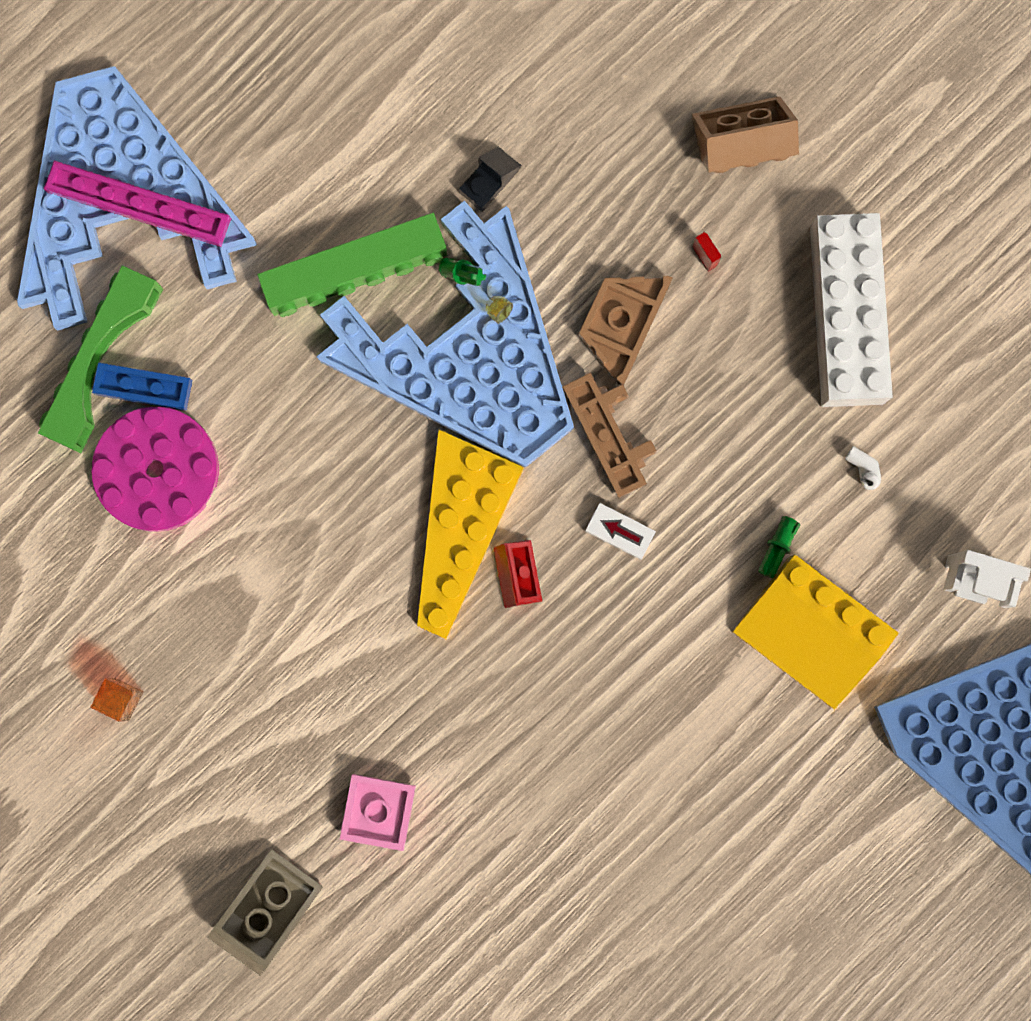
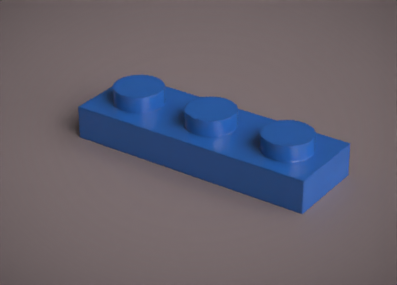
[92,363,193,411]

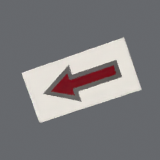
[585,503,656,560]

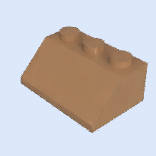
[692,96,799,173]

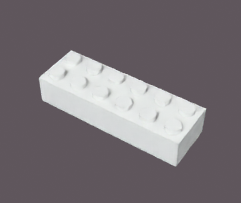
[810,213,893,407]

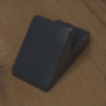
[459,146,522,212]

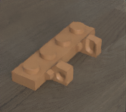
[563,373,657,499]

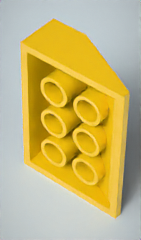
[732,555,899,710]

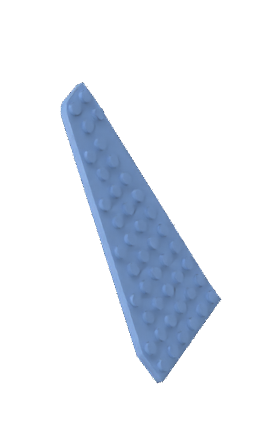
[874,643,1031,875]

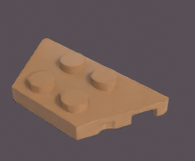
[579,276,673,386]

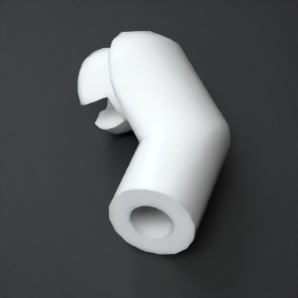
[845,446,881,490]

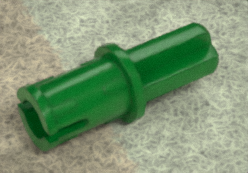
[439,258,486,286]
[759,516,801,578]

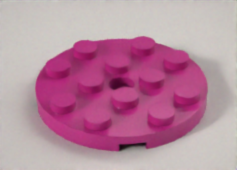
[92,407,219,532]

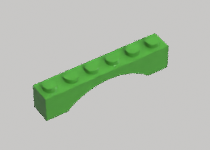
[38,265,163,454]

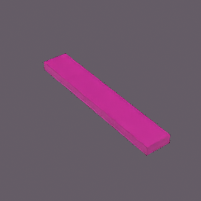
[44,161,231,247]

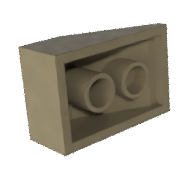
[207,849,323,975]

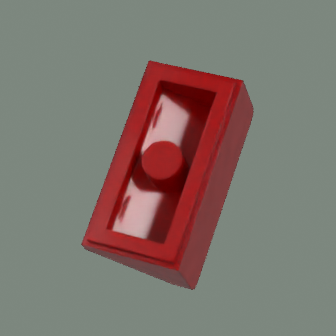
[494,540,543,608]

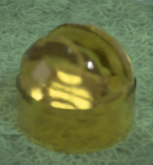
[486,296,513,324]

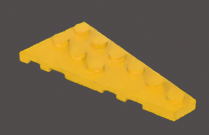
[417,429,524,640]

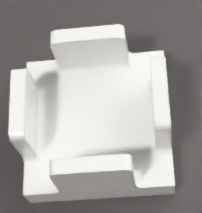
[944,550,1031,608]

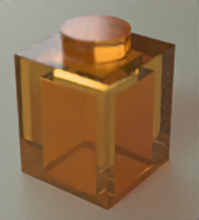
[90,678,144,722]

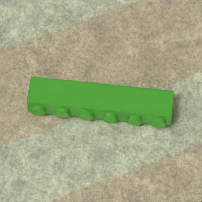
[257,212,448,317]

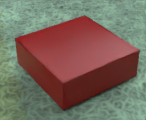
[692,232,722,272]

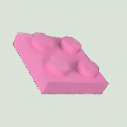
[340,774,416,851]

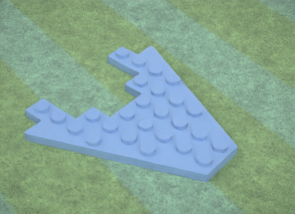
[17,66,257,330]
[316,200,574,468]

